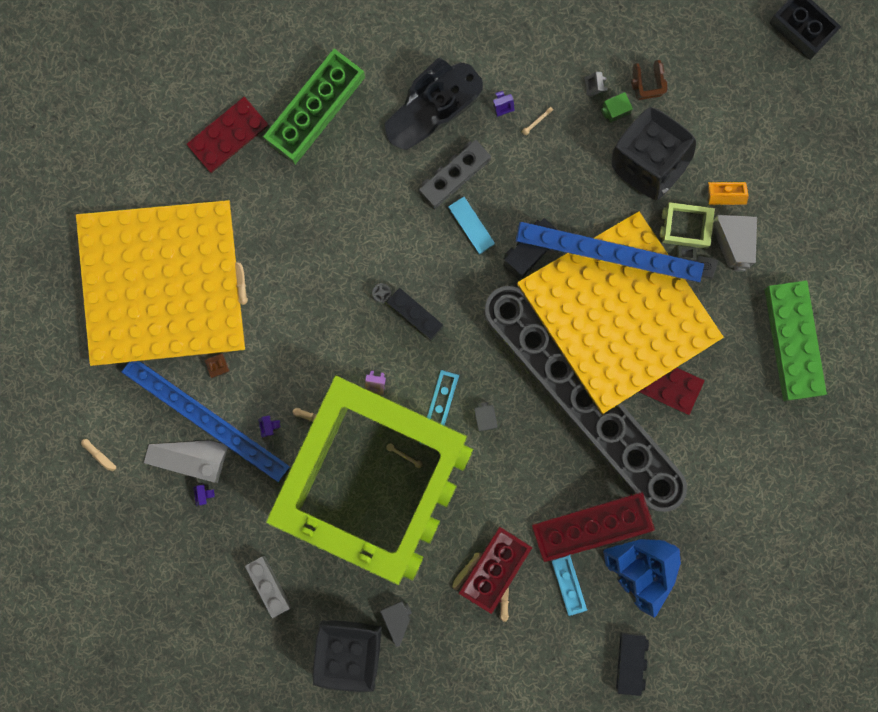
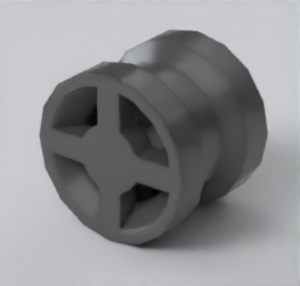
[372,284,392,304]

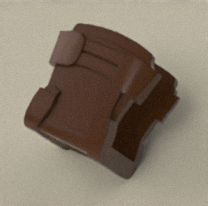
[631,60,667,100]

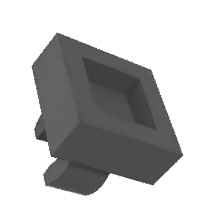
[585,72,608,96]

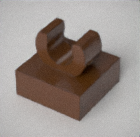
[204,353,230,378]

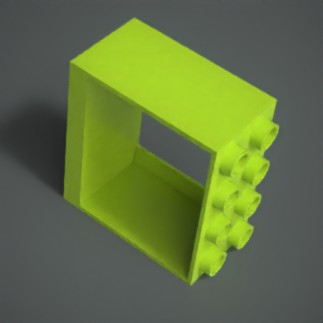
[266,375,473,585]

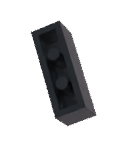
[387,288,443,341]
[616,632,649,696]

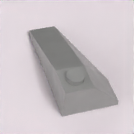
[144,440,228,483]

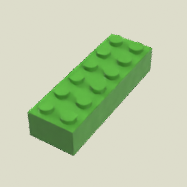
[263,49,365,165]
[764,280,827,401]

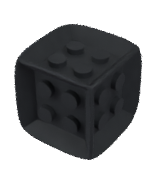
[612,107,696,200]
[313,620,382,692]

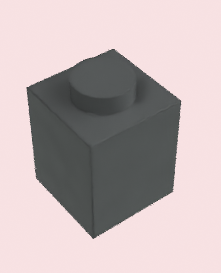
[474,402,498,432]

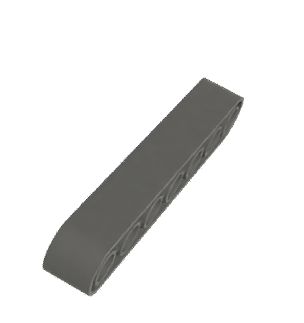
[484,286,687,512]

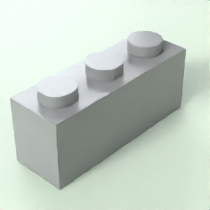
[245,556,291,618]

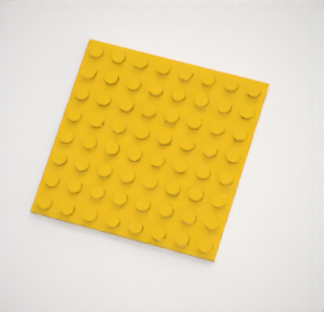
[76,200,245,366]
[516,211,724,414]

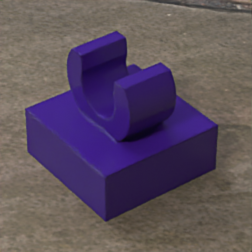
[493,91,515,117]
[258,416,281,438]
[193,485,215,506]

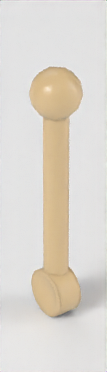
[522,107,554,135]
[387,444,422,468]

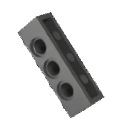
[419,140,491,210]

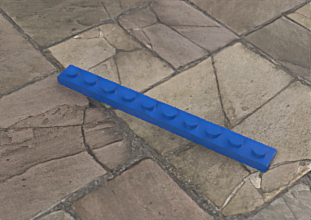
[516,222,704,282]
[122,361,290,483]

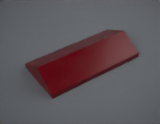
[459,527,533,614]

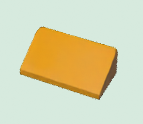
[708,182,748,205]

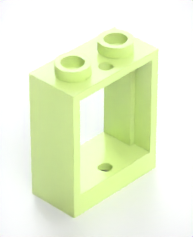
[659,202,715,249]

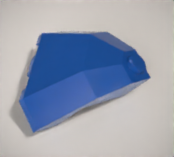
[604,539,681,617]

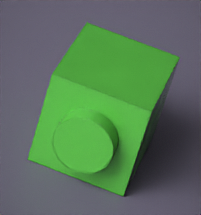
[601,92,633,123]

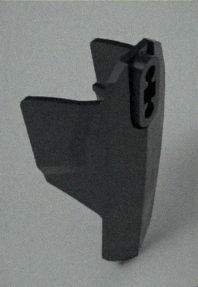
[385,57,483,150]

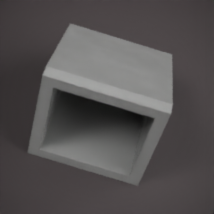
[712,215,757,272]

